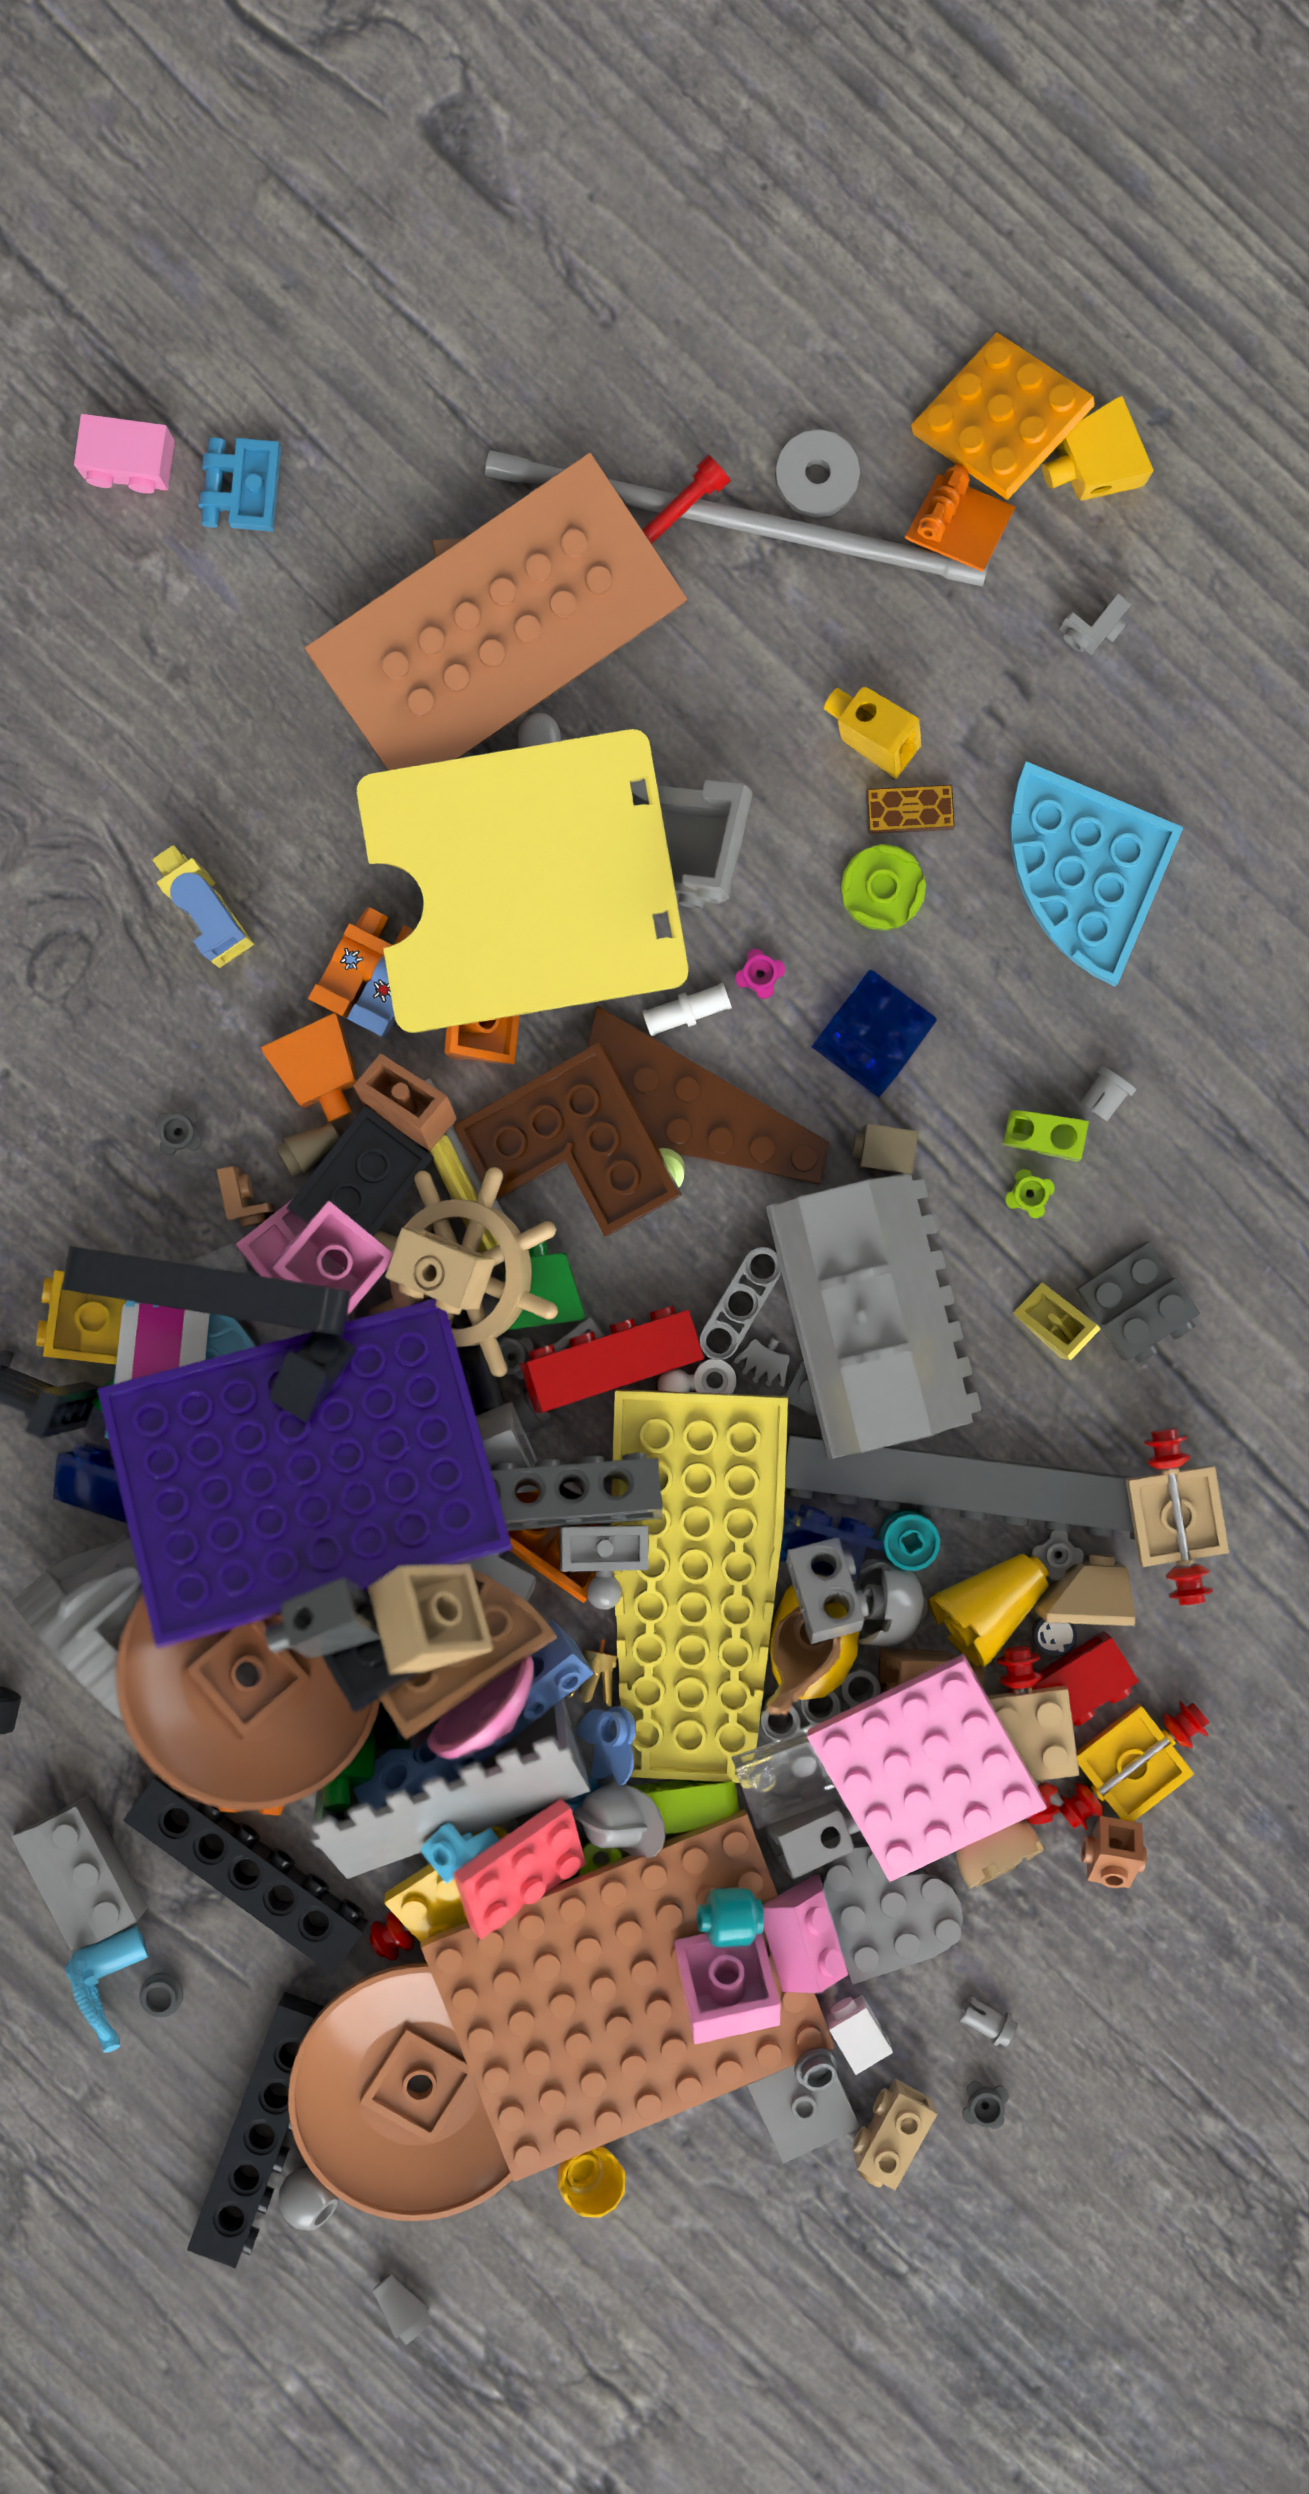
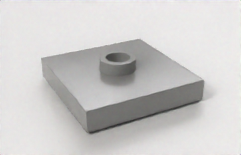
[747,2065,861,2164]

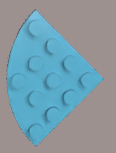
[1010,761,1183,987]

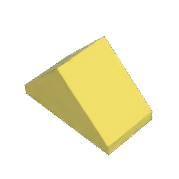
[1013,1282,1100,1360]

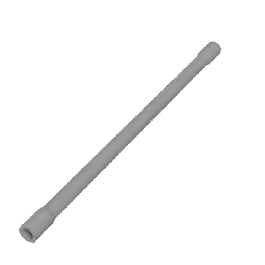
[485,450,988,587]

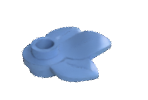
[576,1706,636,1786]

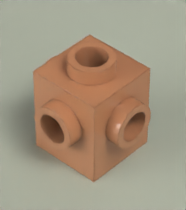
[1081,1816,1147,1888]

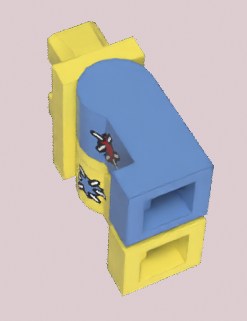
[153,845,254,968]

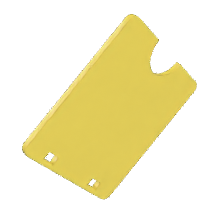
[357,729,688,1033]

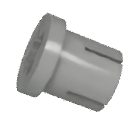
[1080,1065,1136,1122]

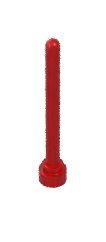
[642,454,731,545]

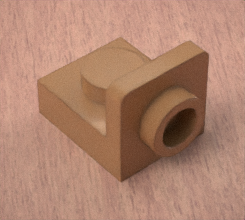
[216,1166,275,1227]

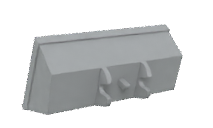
[766,1173,981,1459]
[311,1697,590,1879]

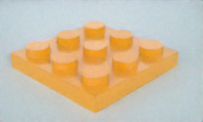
[911,332,1095,500]

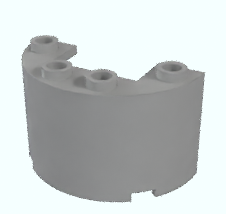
[630,780,753,909]

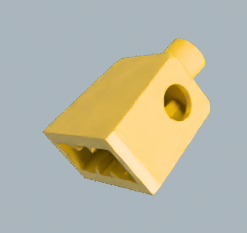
[1042,396,1154,500]
[824,686,921,780]

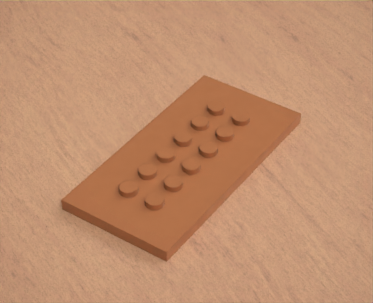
[304,452,688,771]

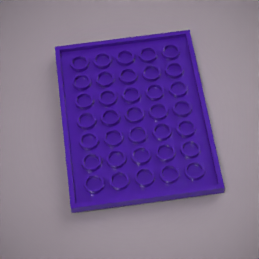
[97,1299,512,1649]

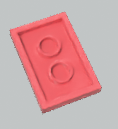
[453,1798,586,1940]

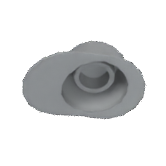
[573,1777,665,1859]

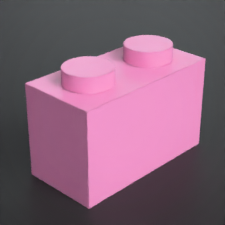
[74,414,175,494]

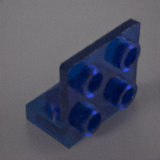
[811,970,937,1097]
[779,1504,884,1582]

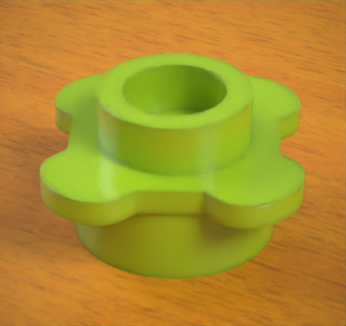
[1005,1169,1055,1218]

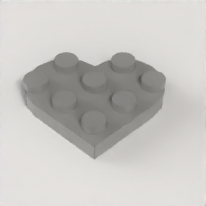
[822,1843,963,1985]

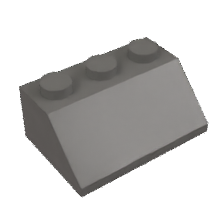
[11,1795,148,1950]

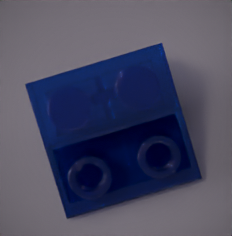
[53,1443,128,1524]

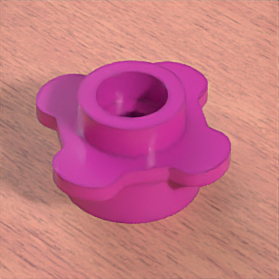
[735,949,785,999]

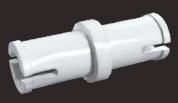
[642,982,732,1037]

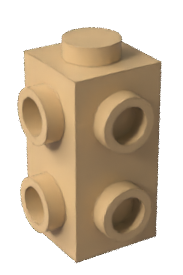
[852,2078,937,2191]

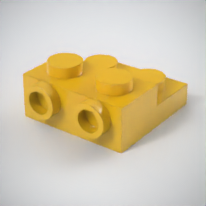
[36,1270,126,1365]

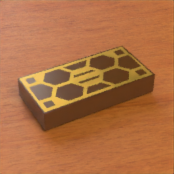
[866,785,955,834]

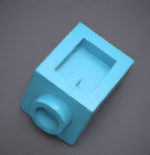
[421,1822,500,1884]

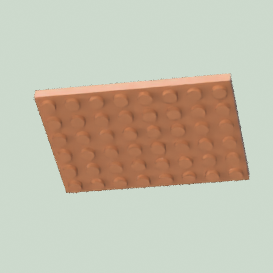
[420,1809,835,2182]

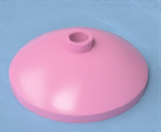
[427,1656,533,1758]

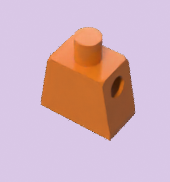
[261,1013,358,1123]

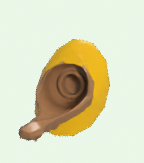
[767,1574,859,1715]

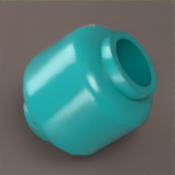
[697,1887,764,1947]

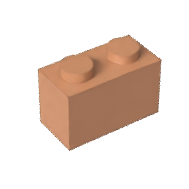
[354,1053,457,1151]

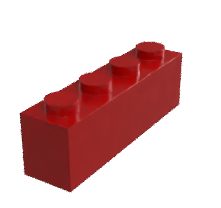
[519,1305,704,1413]
[1002,1631,1139,1726]

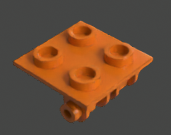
[905,464,1016,572]

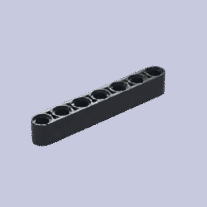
[61,1246,351,1336]

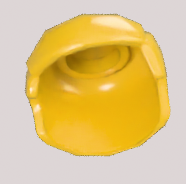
[557,2146,626,2218]

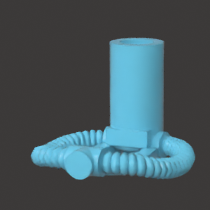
[65,1925,149,2053]

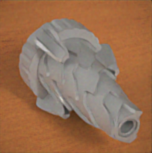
[12,1534,143,1720]

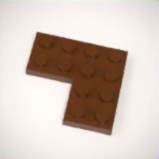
[453,1042,683,1236]

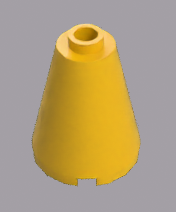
[927,1554,1049,1668]

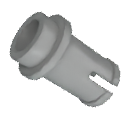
[959,1996,1017,2047]

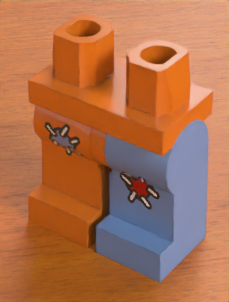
[308,907,414,1039]

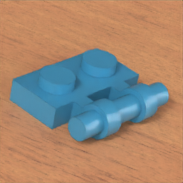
[199,438,281,532]

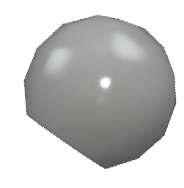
[279,2166,339,2231]

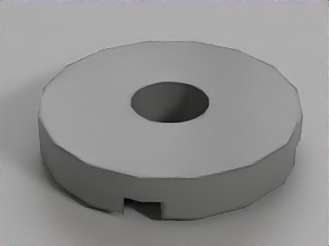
[775,429,860,518]

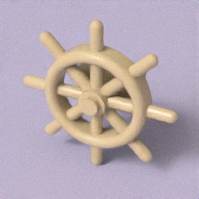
[368,1167,558,1377]

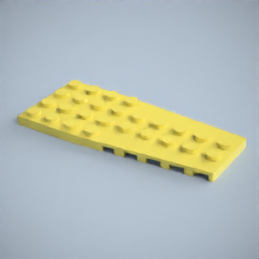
[611,1389,788,1783]

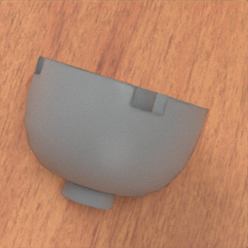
[854,1559,928,1646]

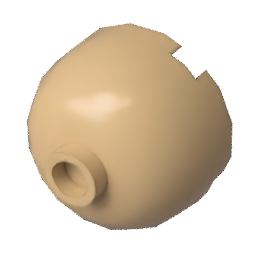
[956,1819,1045,1889]

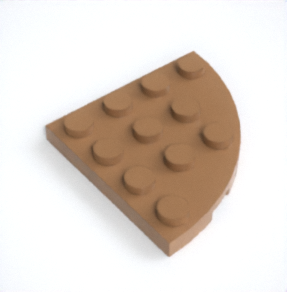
[365,1569,557,1739]

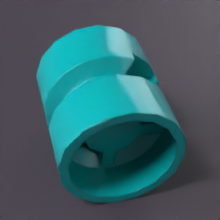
[878,1509,940,1571]

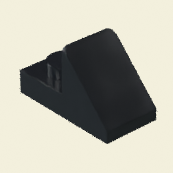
[269,1331,357,1424]

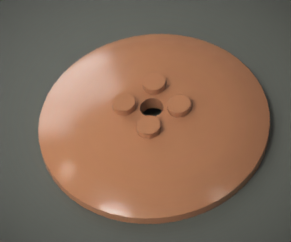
[115,1593,381,1810]
[288,1963,512,2221]

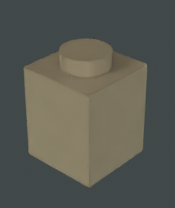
[852,1124,919,1175]

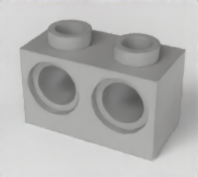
[786,1537,869,1644]

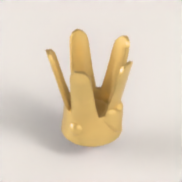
[568,1639,617,1707]

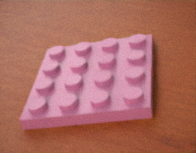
[807,1654,1047,1882]

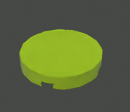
[840,844,926,931]

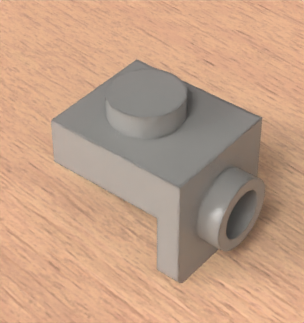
[1059,593,1131,656]

